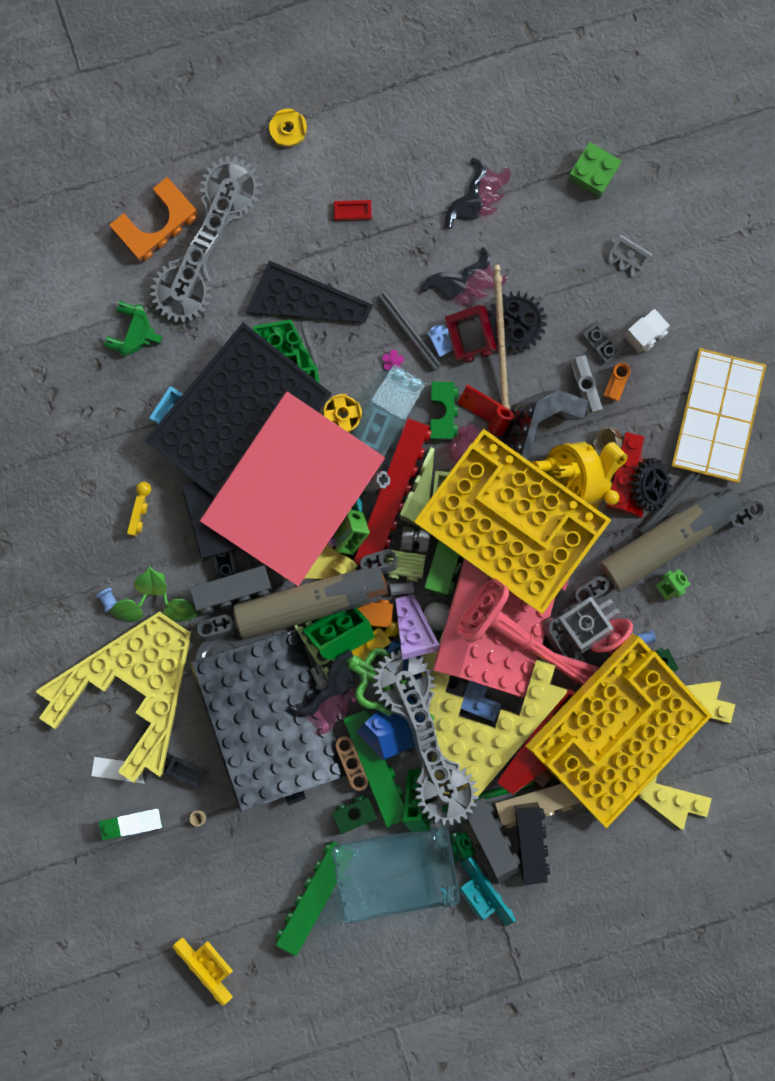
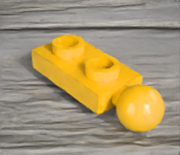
[127,482,151,537]
[351,621,399,661]

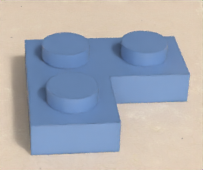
[461,681,502,722]

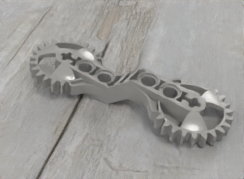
[150,157,262,322]
[372,650,479,826]

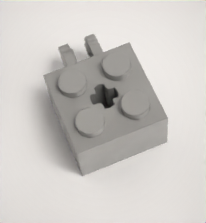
[559,597,620,653]

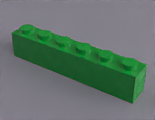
[343,710,405,827]
[275,841,354,956]

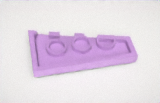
[396,594,439,660]

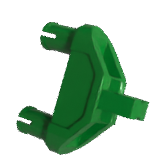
[103,301,163,357]

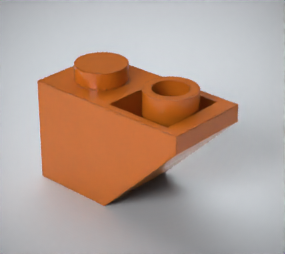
[358,600,393,628]

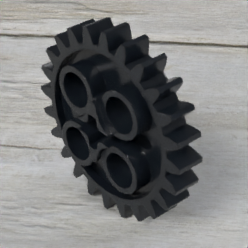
[487,291,547,353]

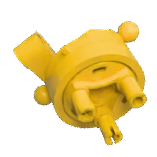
[532,442,628,510]

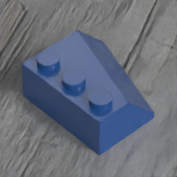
[356,693,423,760]

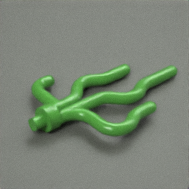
[346,648,435,721]

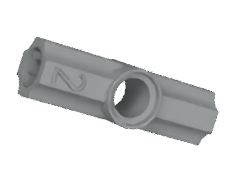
[570,355,603,415]

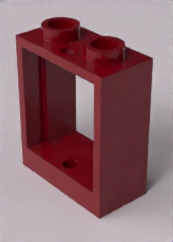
[445,305,497,363]

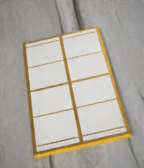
[671,348,766,483]

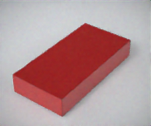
[334,200,372,221]

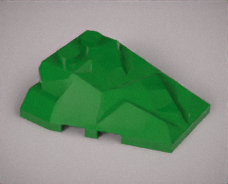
[253,320,320,383]

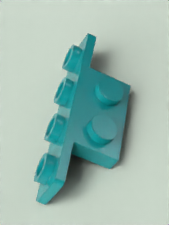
[458,857,516,926]

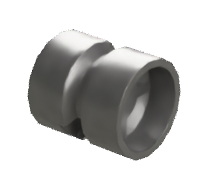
[400,527,430,555]

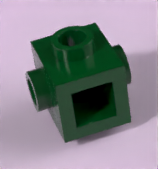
[441,832,476,865]

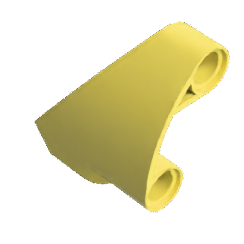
[283,545,358,579]

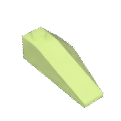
[400,447,435,528]

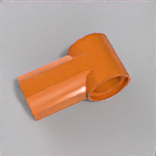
[603,363,631,402]

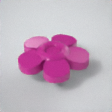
[382,350,404,371]

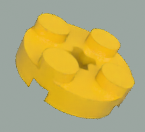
[269,109,307,147]

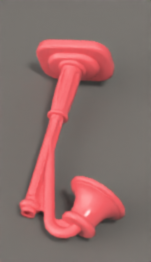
[456,578,633,686]

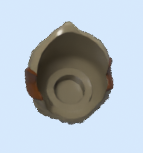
[592,427,622,456]

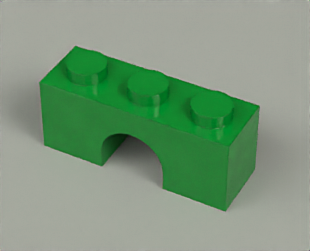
[430,381,458,442]

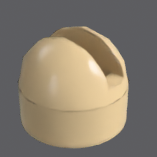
[190,810,206,827]

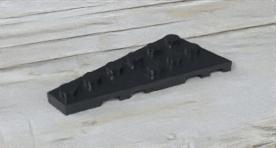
[246,260,373,323]

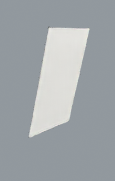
[91,757,145,784]

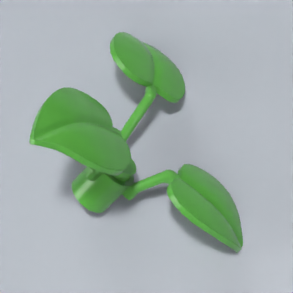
[110,567,199,622]

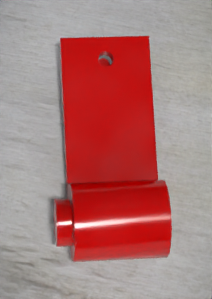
[457,384,514,437]

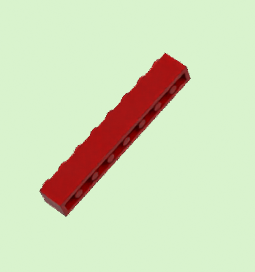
[354,418,432,569]

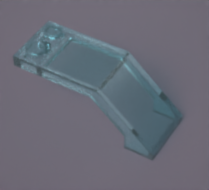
[352,365,427,456]

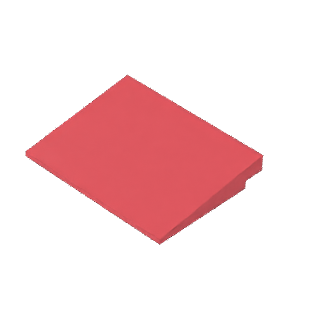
[200,391,385,586]

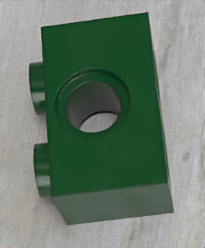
[332,795,377,834]

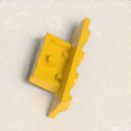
[172,938,233,1006]

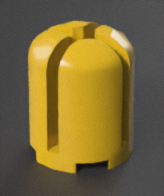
[319,394,362,433]

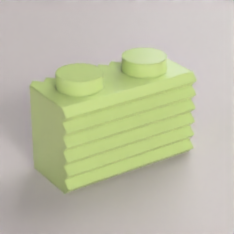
[385,549,426,582]

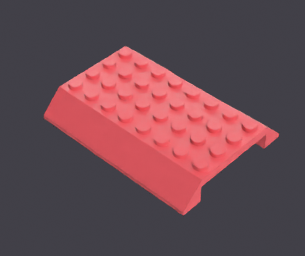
[433,559,569,699]

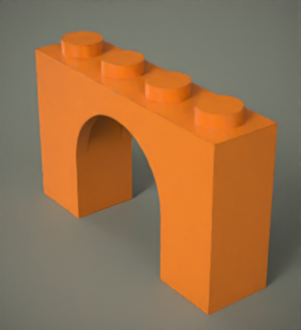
[110,177,198,263]

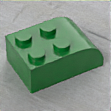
[302,608,375,660]

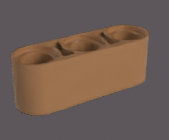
[336,737,368,791]

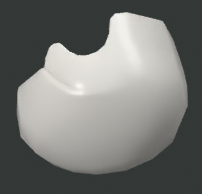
[423,601,450,631]

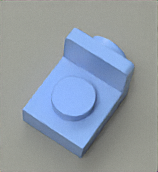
[427,325,453,357]

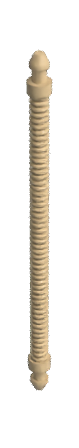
[493,265,510,410]

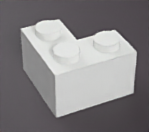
[625,309,670,354]

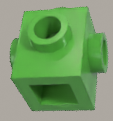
[655,569,690,601]

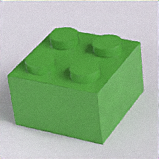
[568,142,622,198]

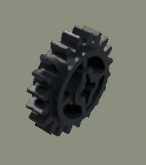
[629,458,672,511]

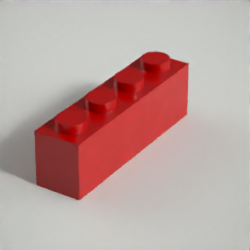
[605,432,645,518]

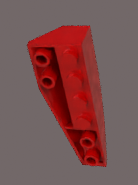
[497,689,575,795]

